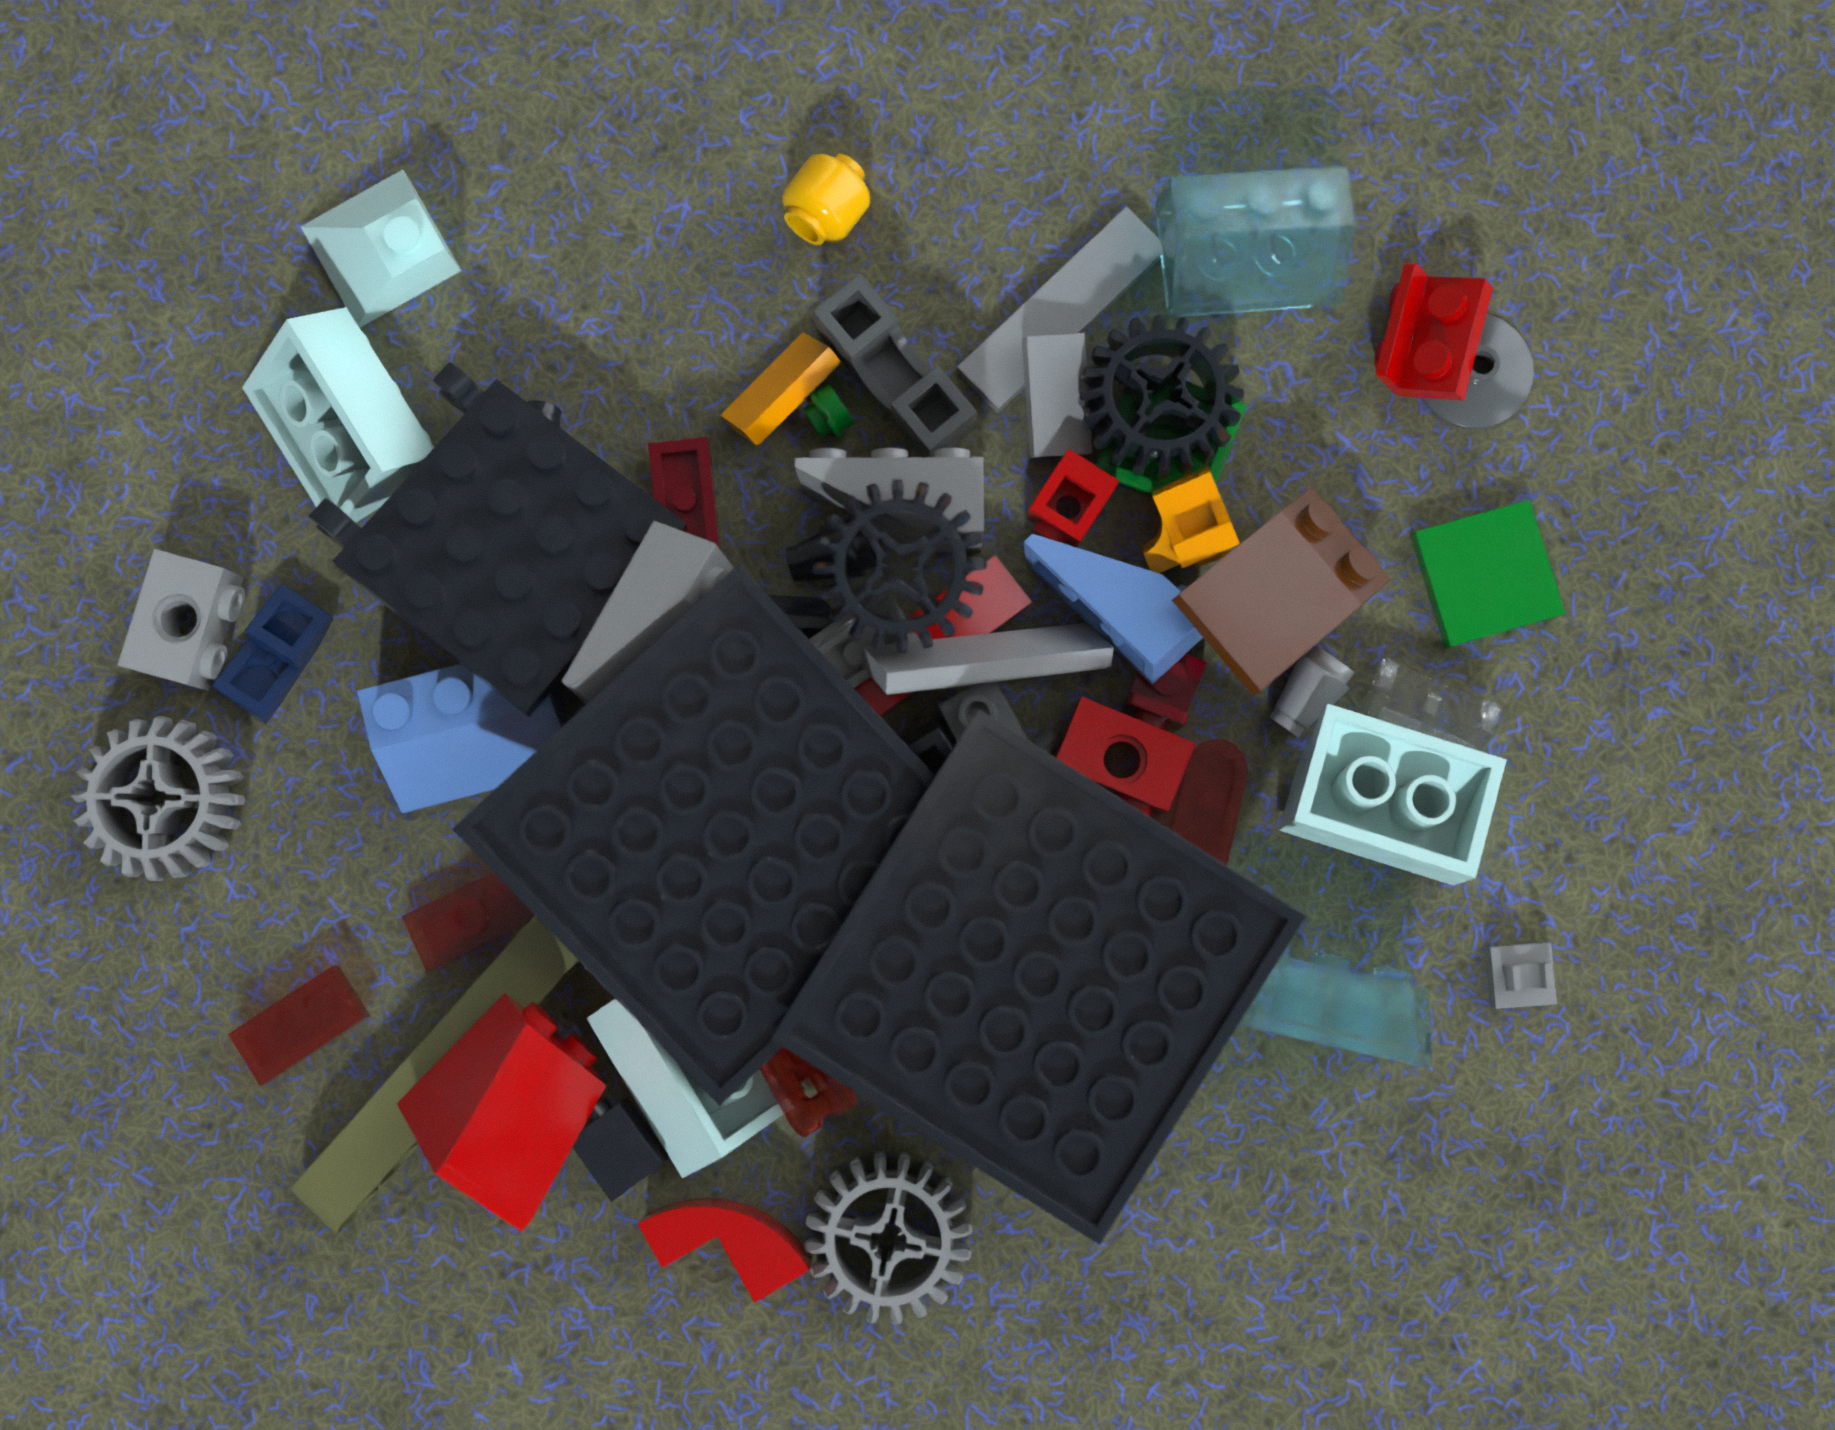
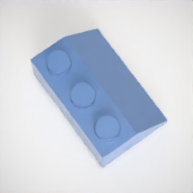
[357,664,567,813]

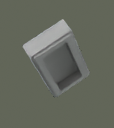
[1022,333,1092,458]

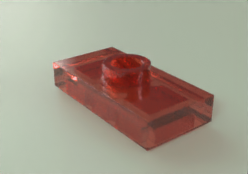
[401,872,534,972]
[228,965,370,1086]

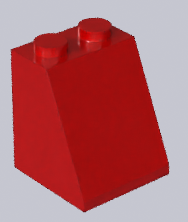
[396,993,607,1231]

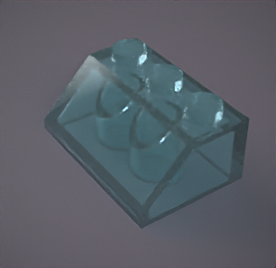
[1155,166,1355,318]
[1239,945,1432,1068]

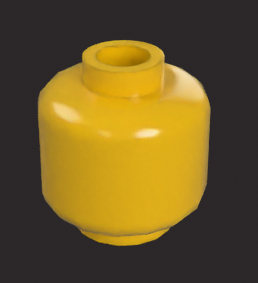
[782,154,870,245]

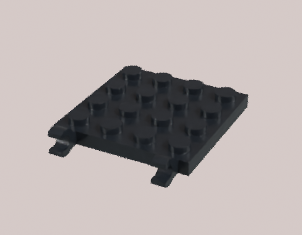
[309,362,688,717]

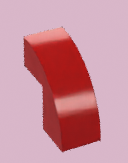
[638,1197,813,1303]

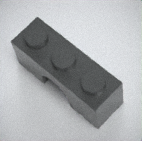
[813,273,977,457]

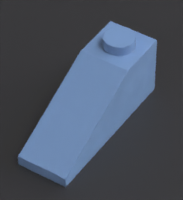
[1024,534,1203,685]

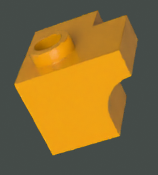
[1143,466,1240,573]

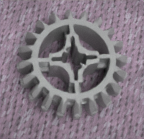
[71,716,246,881]
[804,1151,972,1324]

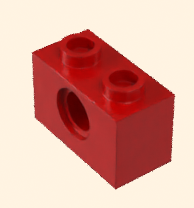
[1055,697,1196,817]

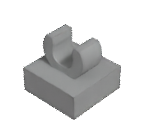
[1484,942,1557,1009]

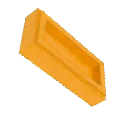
[720,332,841,446]

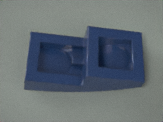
[212,584,333,724]

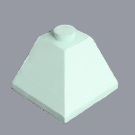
[301,170,462,328]

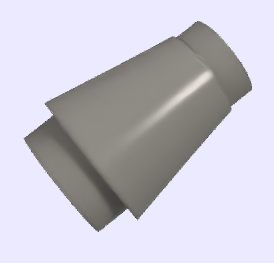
[1269,645,1354,738]

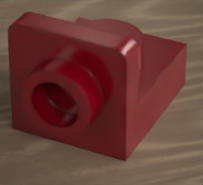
[1122,654,1207,731]

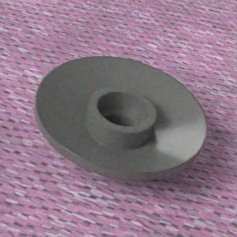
[1422,314,1534,429]

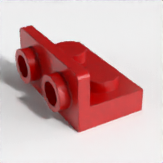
[1374,263,1493,401]

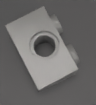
[117,549,245,691]

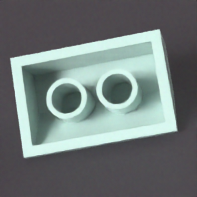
[242,307,434,523]
[1279,703,1506,885]
[586,999,805,1179]

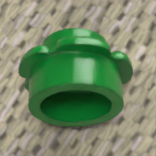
[803,383,855,439]

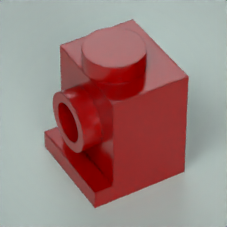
[1026,448,1120,548]

